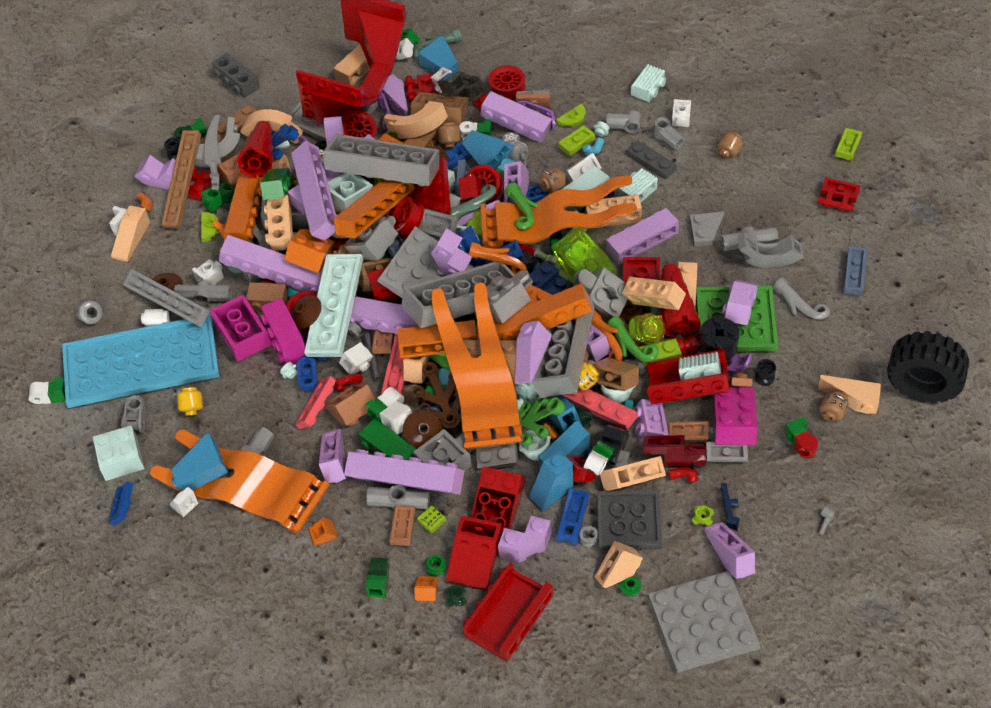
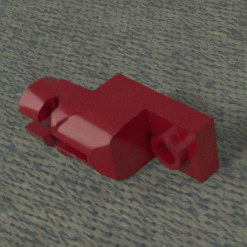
[643,435,706,467]

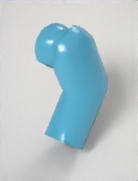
[582,138,605,156]

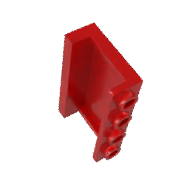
[647,349,730,405]
[462,563,554,662]

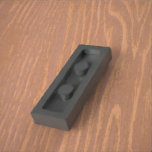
[626,140,677,179]

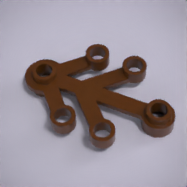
[412,362,461,429]

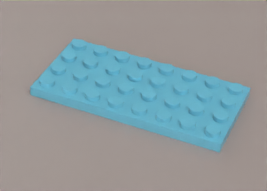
[62,314,220,408]

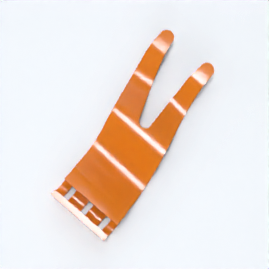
[480,175,637,249]
[432,283,523,449]
[150,430,330,534]

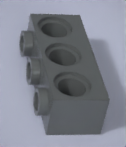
[212,52,260,98]

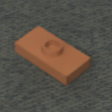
[516,93,551,110]
[372,330,395,354]
[731,373,752,387]
[668,421,709,443]
[389,506,416,546]

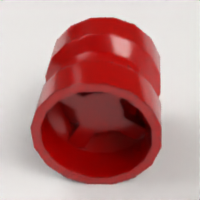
[676,335,699,356]

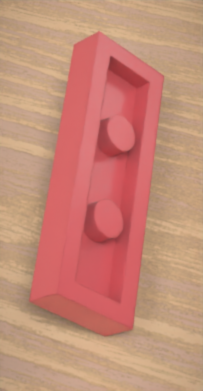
[295,376,336,429]

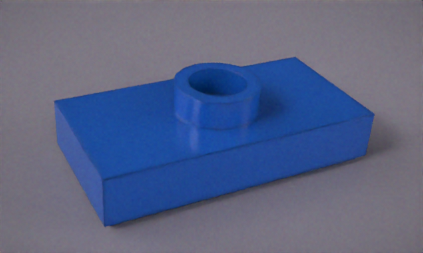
[109,481,133,526]

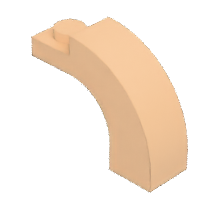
[384,101,448,139]
[240,109,303,144]

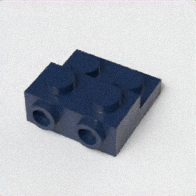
[529,261,574,295]

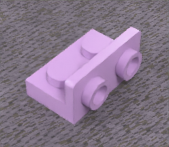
[633,399,669,442]

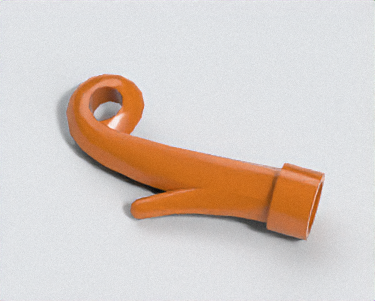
[469,242,527,275]
[591,310,623,361]

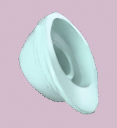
[601,384,636,404]
[519,430,551,461]

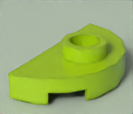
[556,103,586,127]
[467,209,483,239]
[201,212,219,243]

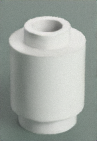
[141,309,170,327]

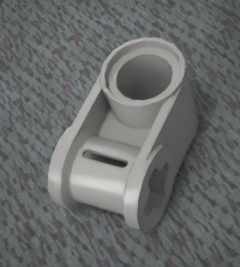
[121,395,147,433]

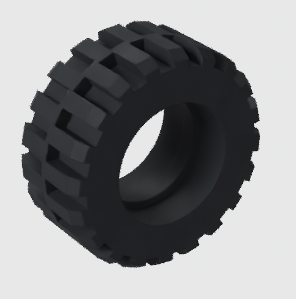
[887,331,969,403]

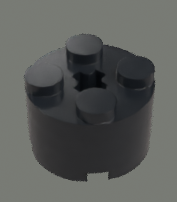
[699,315,740,361]

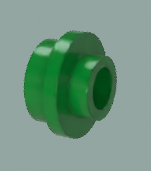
[425,555,446,576]
[620,576,641,597]

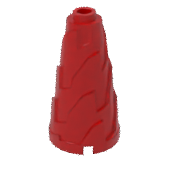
[237,121,273,178]
[661,263,701,338]

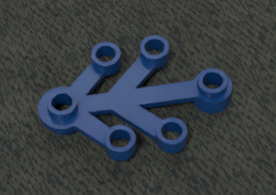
[272,124,299,160]

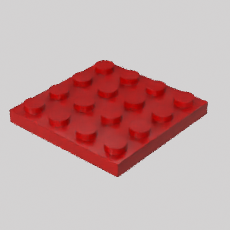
[389,157,451,216]

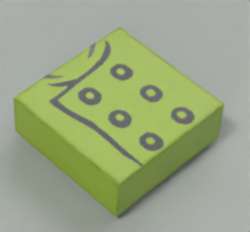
[417,506,446,534]

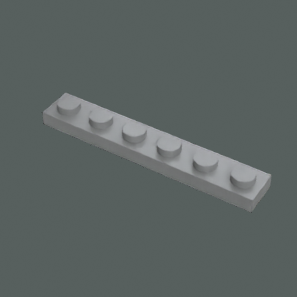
[123,269,210,327]

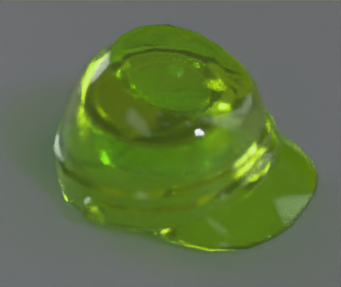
[629,313,665,344]

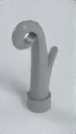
[773,277,830,320]

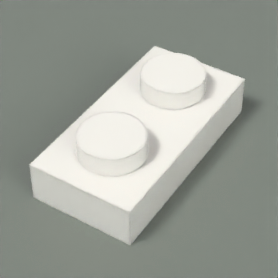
[565,153,602,183]

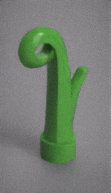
[505,182,538,230]
[607,316,659,362]

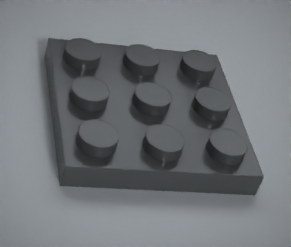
[597,490,662,549]

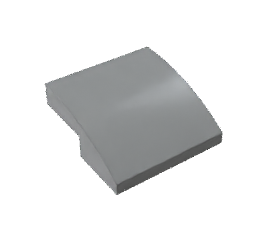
[419,209,459,241]
[705,427,748,462]

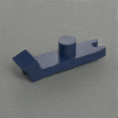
[720,483,740,531]

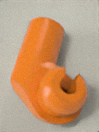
[137,193,153,213]

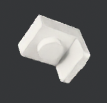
[109,206,126,236]
[170,487,198,517]

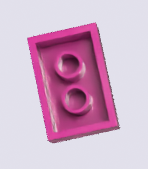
[210,295,271,362]
[260,298,306,365]
[713,386,758,445]

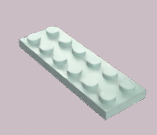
[304,254,363,357]

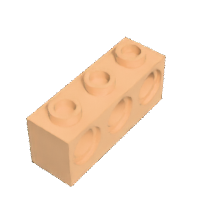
[264,195,293,251]
[585,195,642,229]
[622,277,686,310]

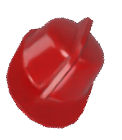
[566,456,597,483]

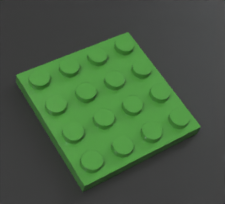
[696,286,778,352]

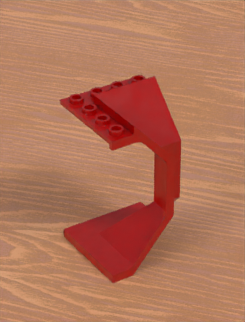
[296,0,406,126]

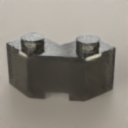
[437,71,487,102]

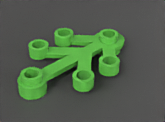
[518,395,565,447]

